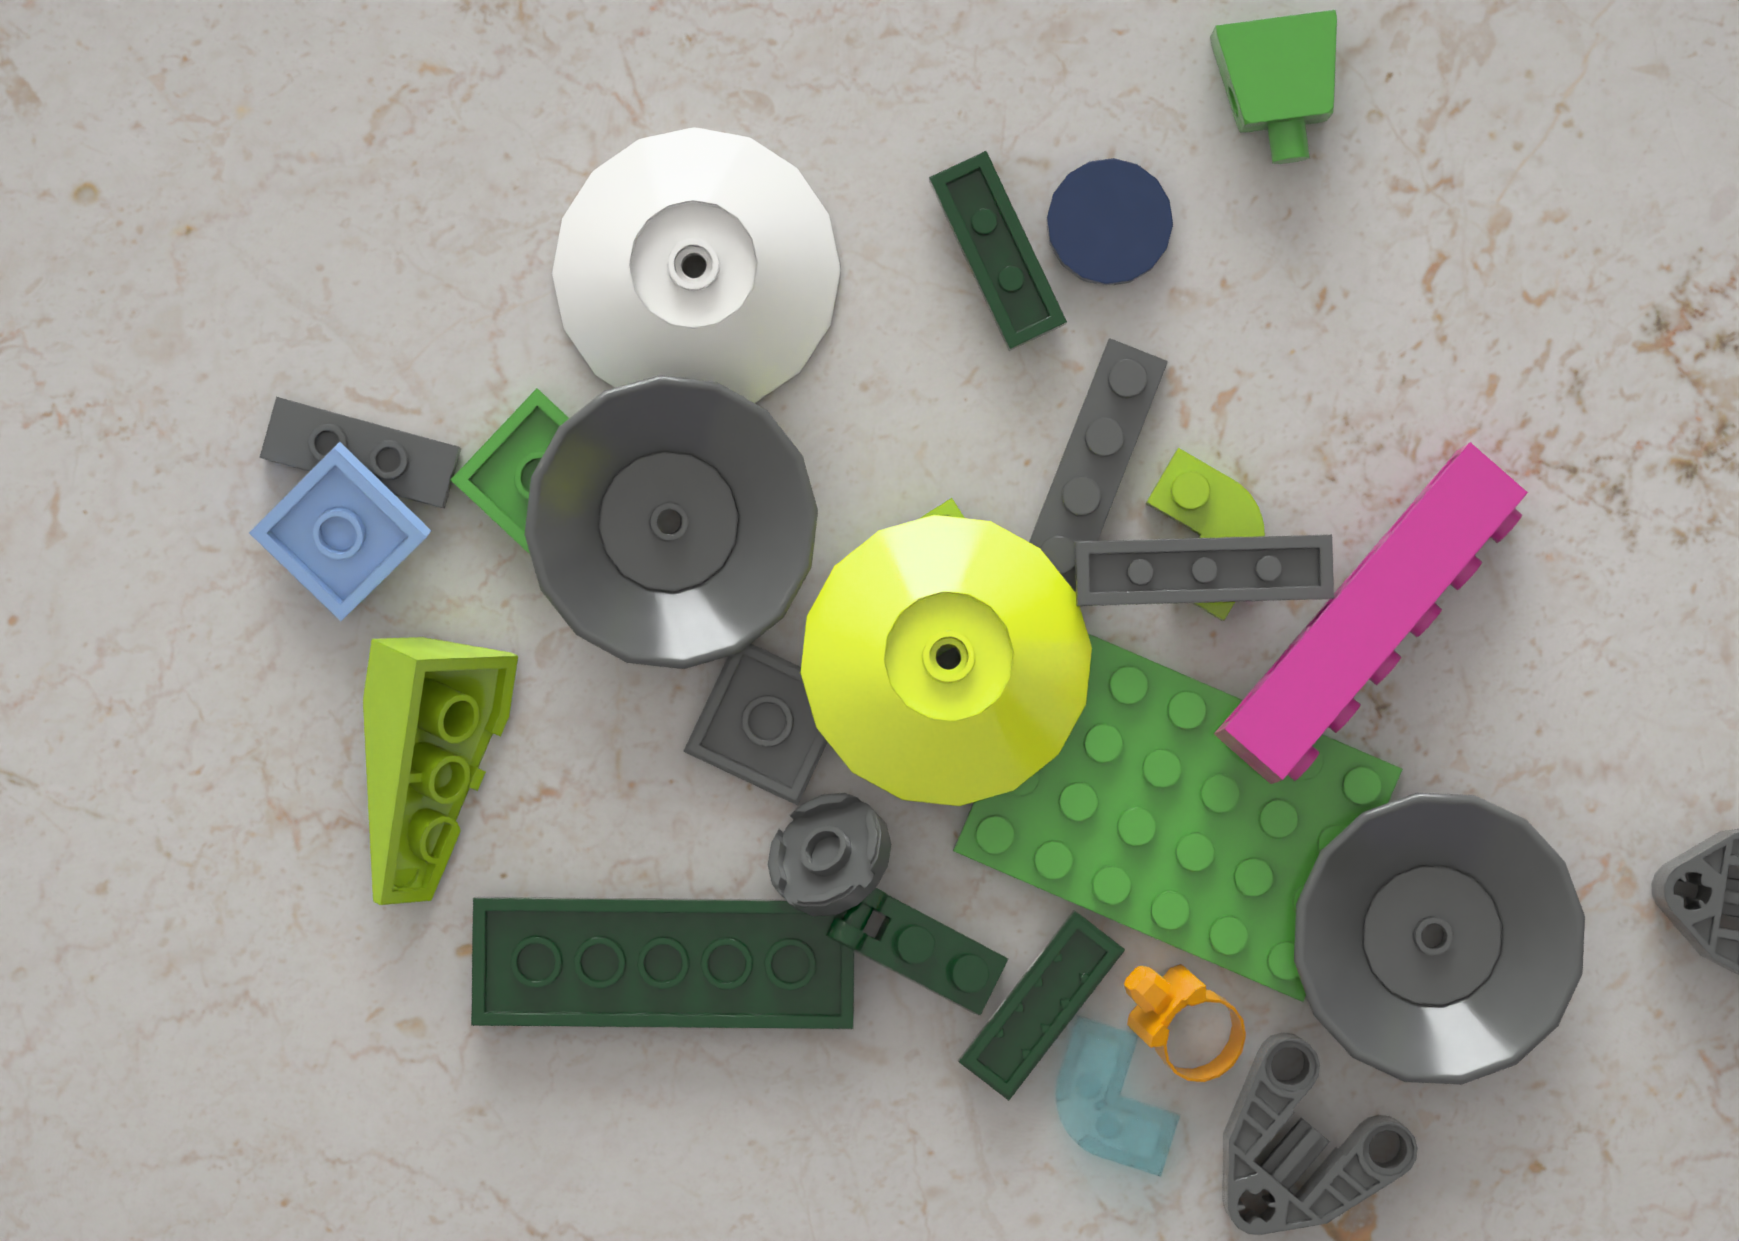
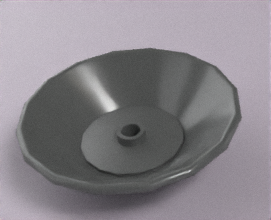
[524,375,818,669]
[1294,793,1585,1085]

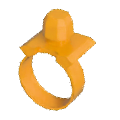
[1124,964,1246,1082]

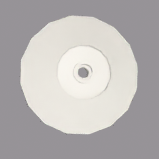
[552,127,841,403]

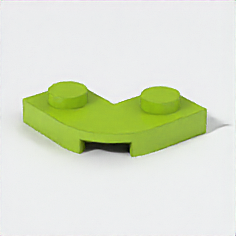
[1145,448,1265,621]

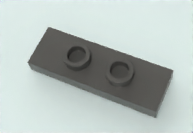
[259,397,461,509]

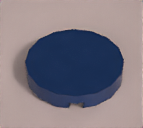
[1047,158,1173,285]

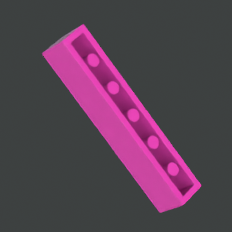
[1214,442,1528,784]

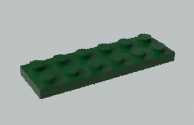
[471,897,854,1029]

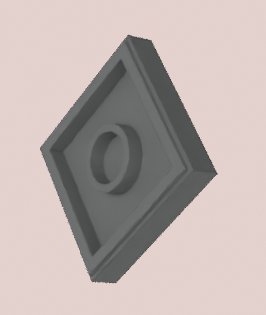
[683,644,828,806]

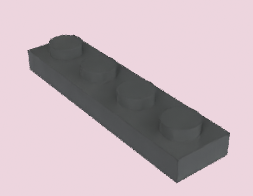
[1029,338,1168,592]
[1074,534,1334,606]

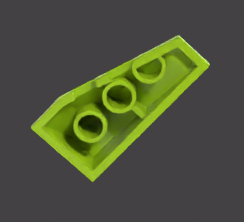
[363,637,518,905]

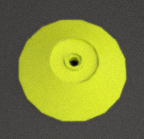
[800,515,1092,806]

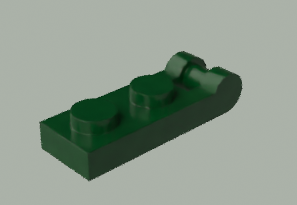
[826,888,1008,1016]

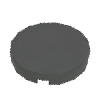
[767,793,892,916]

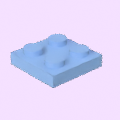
[249,442,431,621]

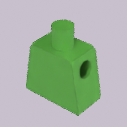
[1210,10,1337,164]

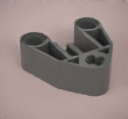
[1651,829,1739,975]
[1222,1033,1418,1235]

